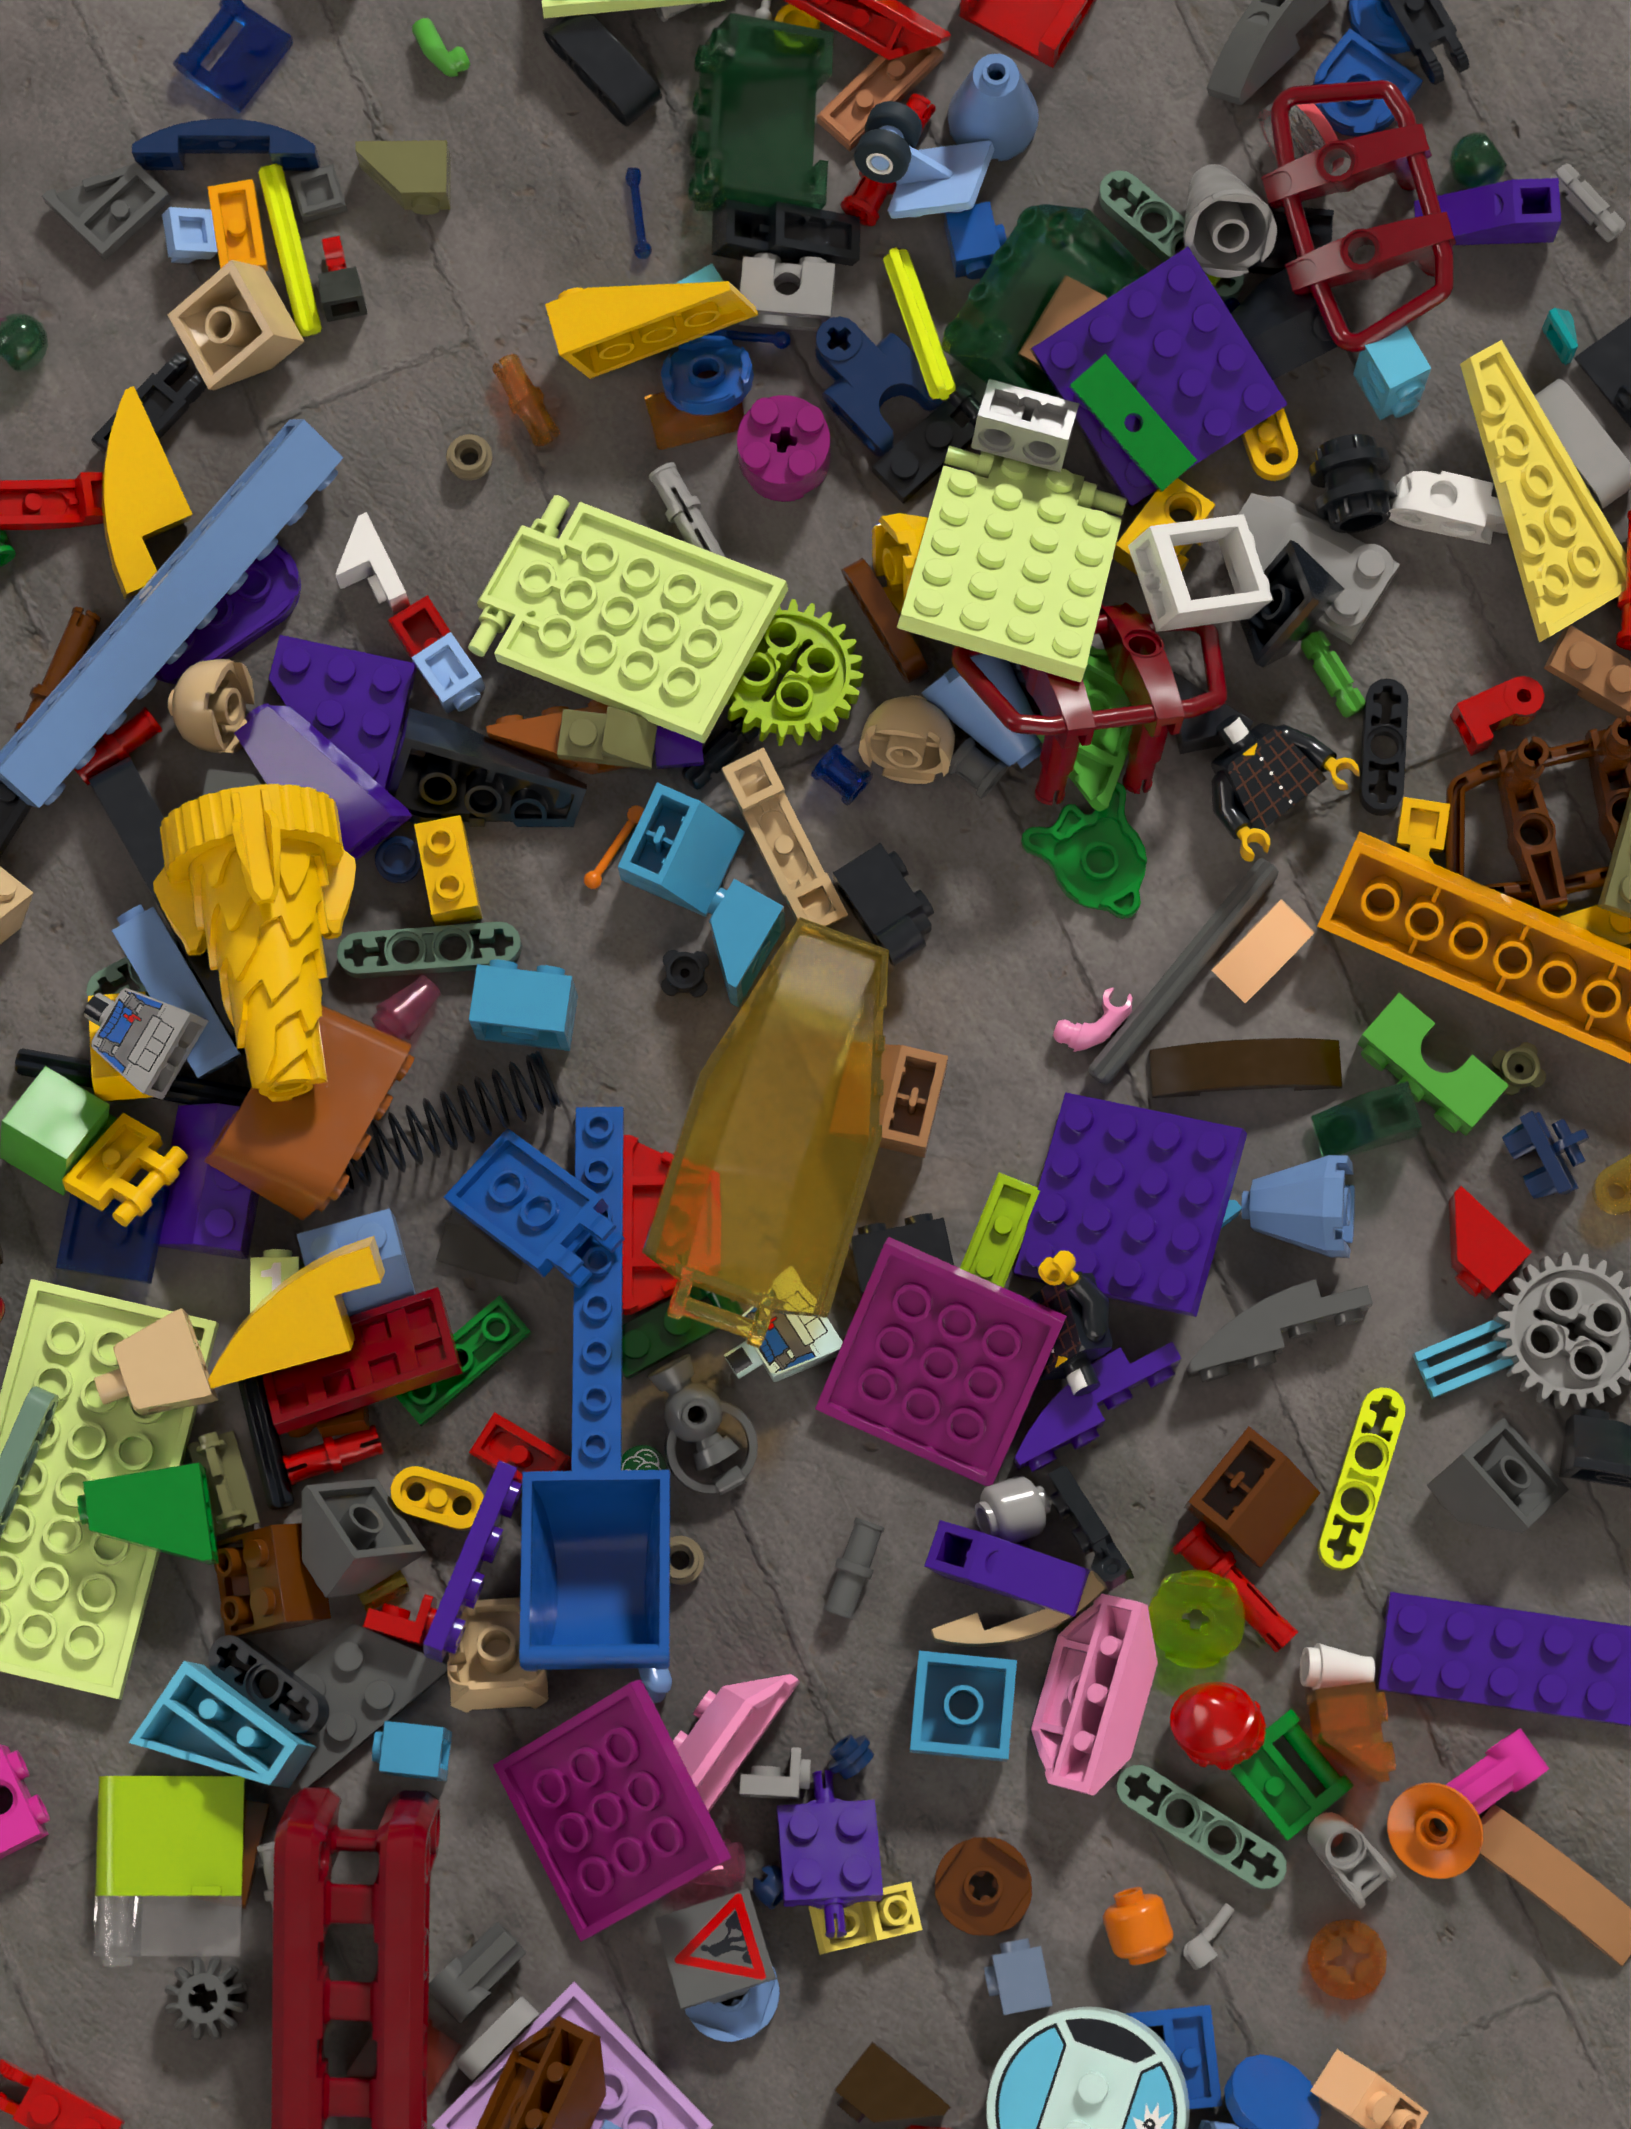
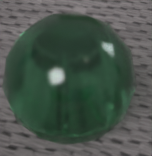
[1449,132,1507,189]
[0,313,48,371]

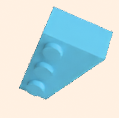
[129,1661,316,1788]

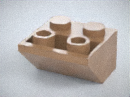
[833,1043,948,1158]

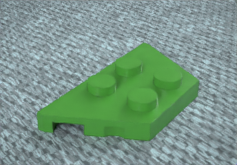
[1036,646,1133,812]

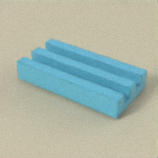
[1413,1320,1514,1399]

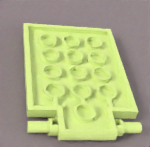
[897,446,1127,682]
[468,495,788,744]

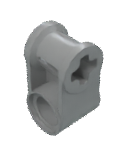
[1307,1812,1397,1909]

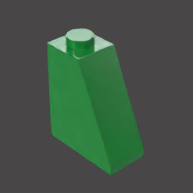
[77,1463,219,1565]

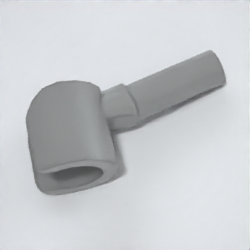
[1183,1903,1235,1970]

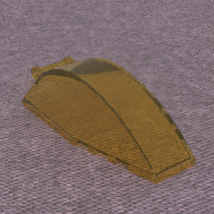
[642,917,889,1348]

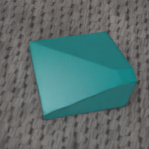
[1542,308,1578,365]

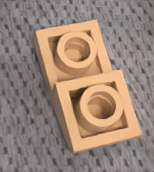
[1211,899,1315,1003]

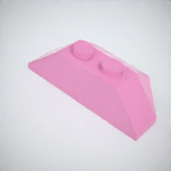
[1031,1593,1158,1796]
[673,1674,800,1812]

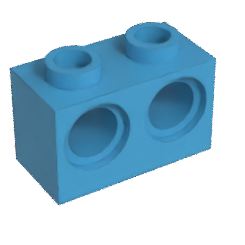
[372,1721,452,1781]

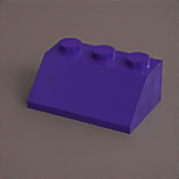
[153,1103,259,1260]

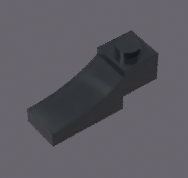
[712,199,861,266]

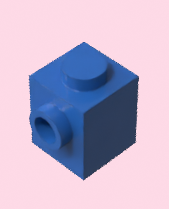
[944,201,1008,279]

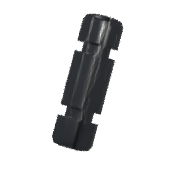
[682,716,760,790]

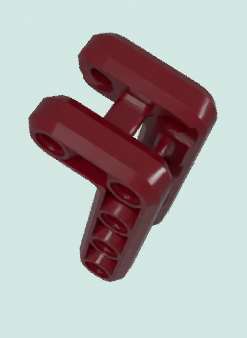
[271,1787,441,2129]

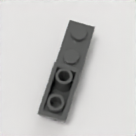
[1206,0,1331,105]
[1186,1279,1373,1382]

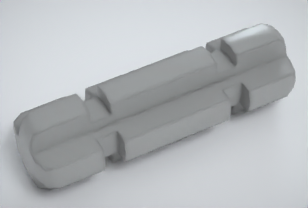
[1551,164,1626,242]

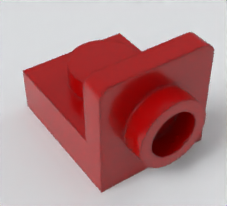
[363,1594,438,1647]

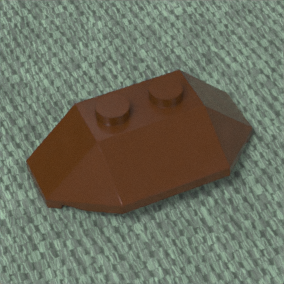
[476,2016,606,2129]

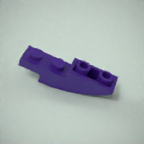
[1014,1342,1182,1472]

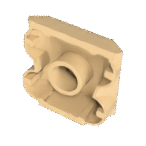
[447,1598,548,1713]

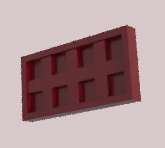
[262,1287,463,1435]

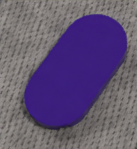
[154,544,301,684]

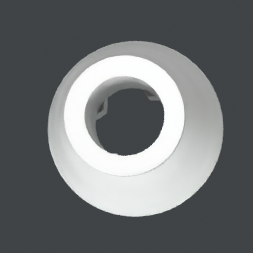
[1300,1643,1375,1692]

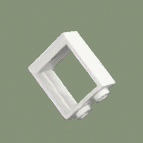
[1128,514,1273,632]

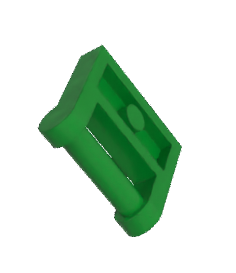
[1229,1708,1354,1841]

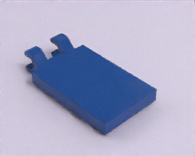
[443,1129,625,1289]

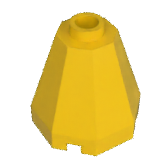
[872,513,928,616]

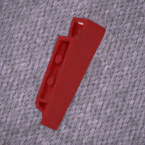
[784,0,951,60]

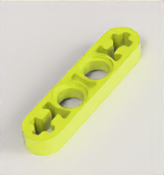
[1317,1387,1406,1571]

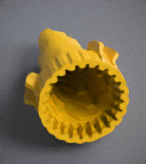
[153,784,356,1102]

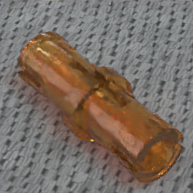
[492,354,560,447]

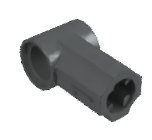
[429,1922,527,2024]

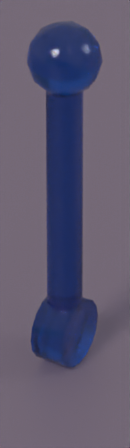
[626,167,652,259]
[707,329,791,349]

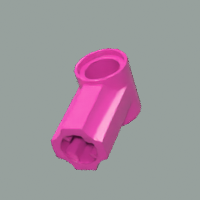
[1445,1728,1549,1815]

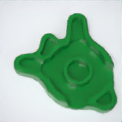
[1021,782,1147,919]

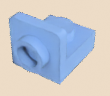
[412,632,485,714]

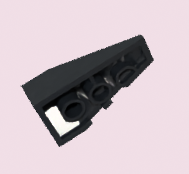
[386,708,587,827]

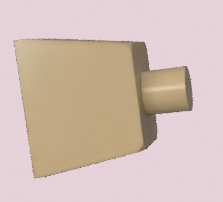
[94,1308,218,1415]

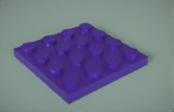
[1030,247,1288,507]
[1014,1092,1247,1317]

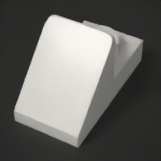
[336,512,410,614]

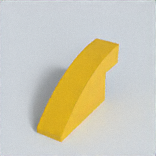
[102,386,193,600]
[208,1236,385,1388]

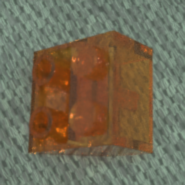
[1306,1681,1396,1786]

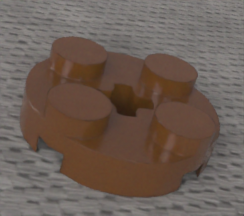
[935,1837,1032,1936]

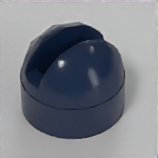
[752,1865,783,1910]

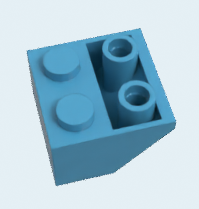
[618,783,745,917]

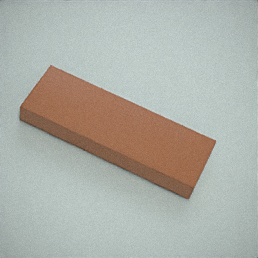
[817,46,944,152]

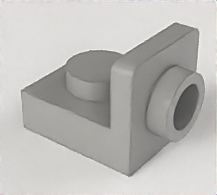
[739,1747,811,1800]

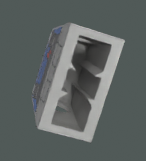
[84,988,208,1100]

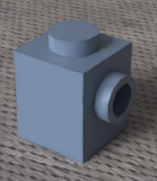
[984,1938,1053,2015]

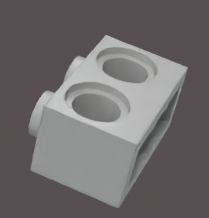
[971,379,1079,473]

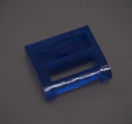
[173,0,294,113]

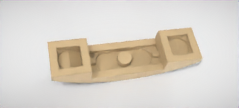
[721,747,848,937]
[931,1571,1106,1647]

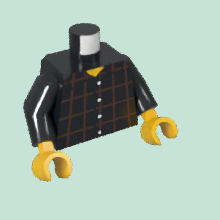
[1211,714,1360,862]
[1028,1251,1113,1397]

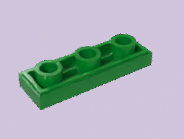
[1069,354,1197,492]
[396,1295,532,1427]

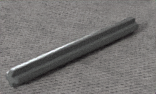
[1088,858,1279,1085]

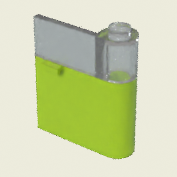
[93,1776,245,1966]

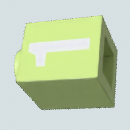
[250,1249,304,1313]

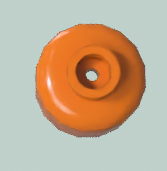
[1103,1887,1174,1965]

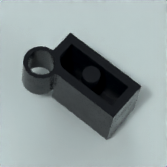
[833,843,934,966]

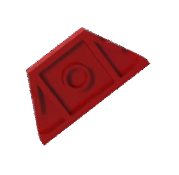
[623,1135,720,1315]

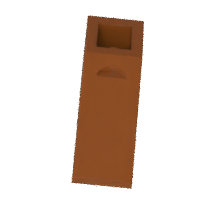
[486,700,629,775]

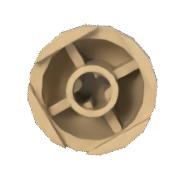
[168,659,254,753]
[858,695,955,784]

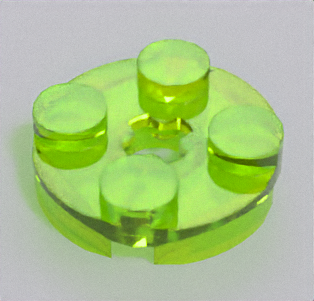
[1148,1570,1245,1669]

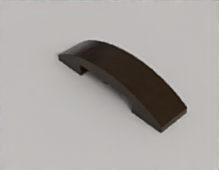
[1149,1038,1343,1098]

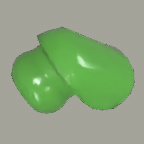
[412,18,470,77]

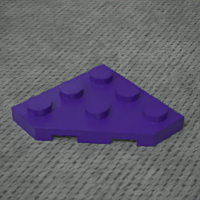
[269,635,417,789]

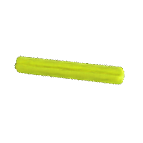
[258,164,322,337]
[883,247,956,401]

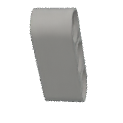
[1534,379,1631,510]

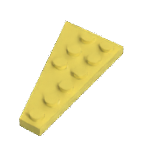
[1460,340,1626,643]

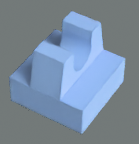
[162,207,218,264]

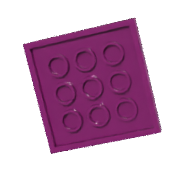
[815,1237,1067,1486]
[493,1679,731,1942]

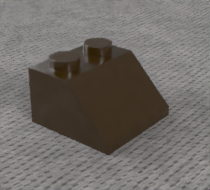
[834,2041,951,2123]

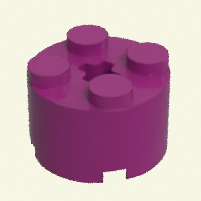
[737,395,830,502]

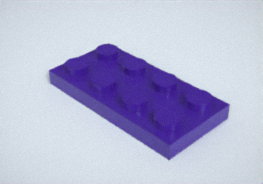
[423,1460,522,1663]

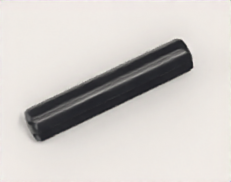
[238,1375,294,1510]

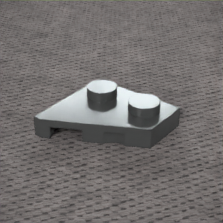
[42,163,171,261]

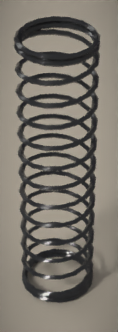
[340,1051,561,1198]

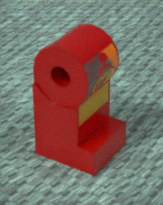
[1450,676,1545,756]

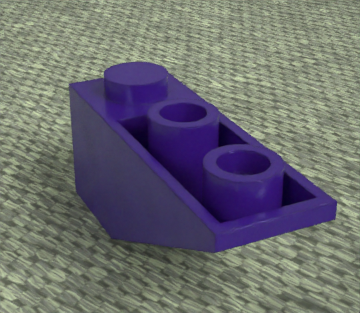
[1413,178,1561,245]
[924,1520,1090,1617]

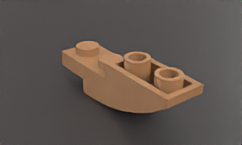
[1544,625,1631,720]

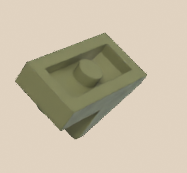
[557,706,658,770]

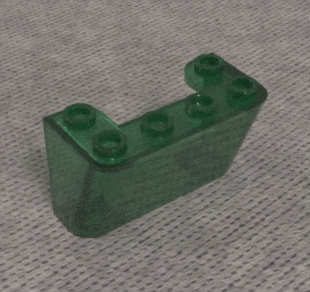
[688,13,834,212]
[942,204,1148,396]

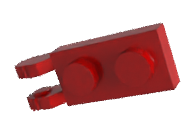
[0,2059,125,2129]

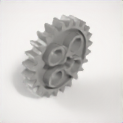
[1492,1252,1631,1410]

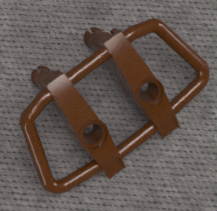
[1446,715,1631,913]

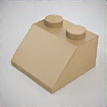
[168,260,304,390]

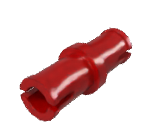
[74,706,163,786]
[282,1425,384,1486]

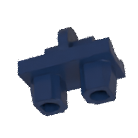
[1502,1111,1589,1199]

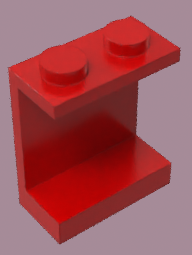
[960,0,1096,68]

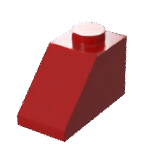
[1449,1186,1532,1300]

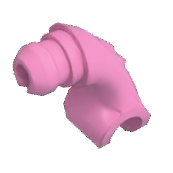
[1053,988,1133,1052]

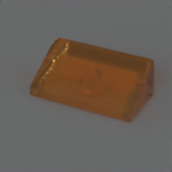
[644,392,745,450]

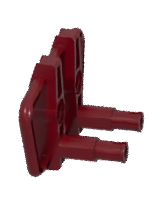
[1261,80,1456,352]
[951,602,1227,805]

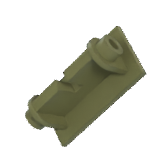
[187,1430,260,1536]

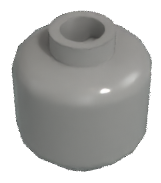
[975,1476,1051,1544]

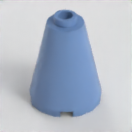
[948,54,1039,161]
[921,654,1042,769]

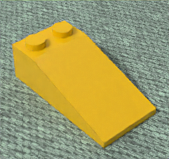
[545,281,758,379]

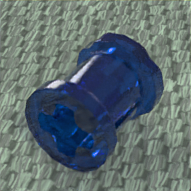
[811,744,873,806]

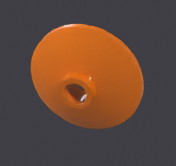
[1387,1783,1483,1879]

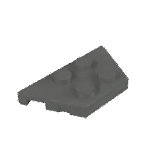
[285,1623,447,1789]

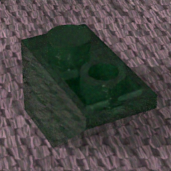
[1311,1081,1422,1157]

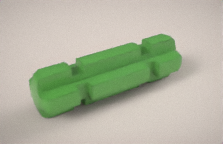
[1301,630,1366,718]

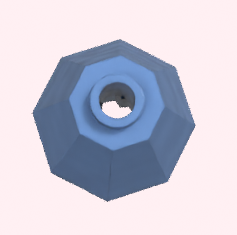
[1241,1155,1355,1258]

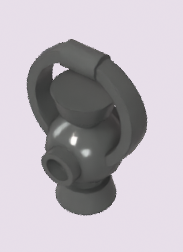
[647,1354,758,1496]

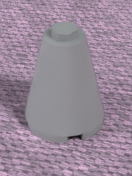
[1183,164,1277,278]

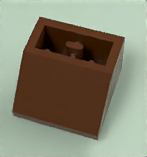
[1184,1426,1321,1568]
[214,1523,331,1637]

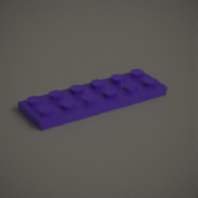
[1377,1592,1631,1727]

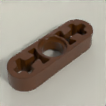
[841,558,929,684]

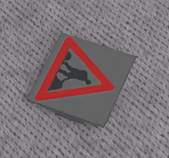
[654,1888,776,2010]

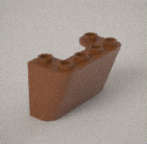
[204,1005,415,1220]

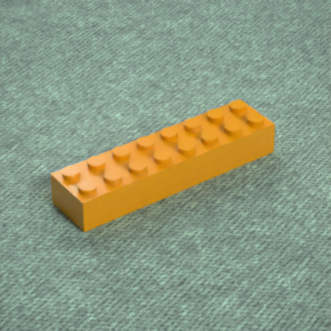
[1317,831,1631,1064]

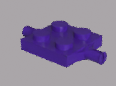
[776,1770,883,1938]

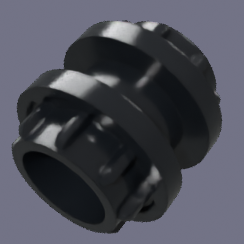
[1308,434,1398,533]

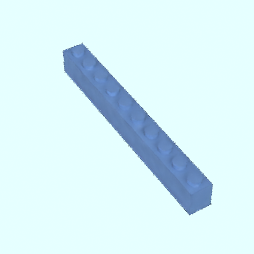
[0,419,343,808]

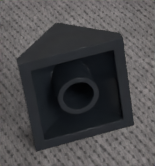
[1239,540,1345,667]

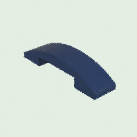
[132,118,321,171]

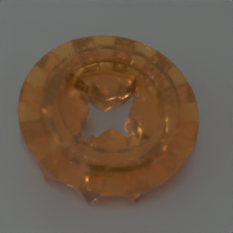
[1308,1919,1387,2000]

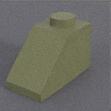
[355,140,451,215]

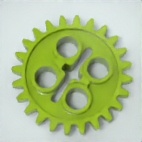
[726,599,863,746]

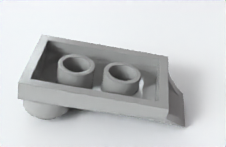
[1238,493,1400,645]

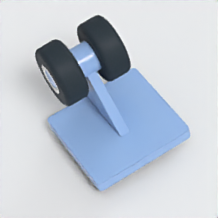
[854,101,995,219]

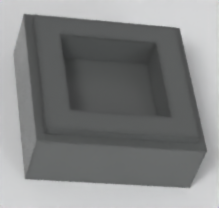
[289,164,348,223]

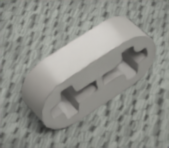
[455,1996,539,2081]

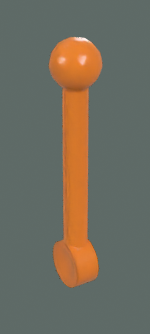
[584,805,644,889]

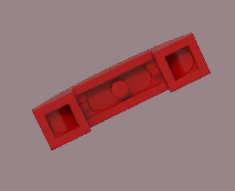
[0,472,104,530]

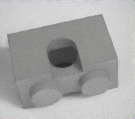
[739,253,835,331]

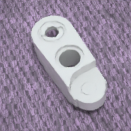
[1389,471,1508,544]

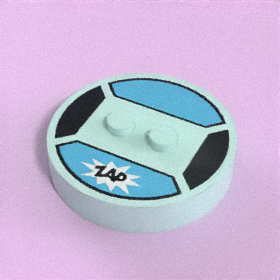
[987,2007,1189,2129]

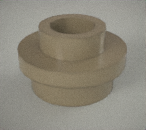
[446,434,493,481]
[670,1536,704,1585]

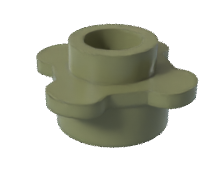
[1492,1042,1546,1096]

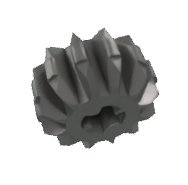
[164,1956,248,2041]

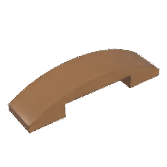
[1479,1804,1631,1966]

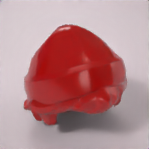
[1170,1682,1266,1771]

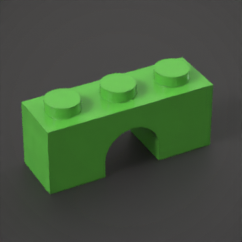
[1357,993,1509,1136]

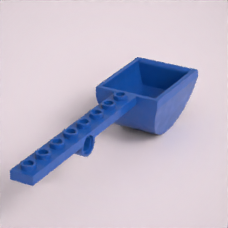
[519,1107,671,1671]

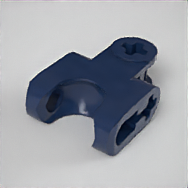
[815,316,945,457]

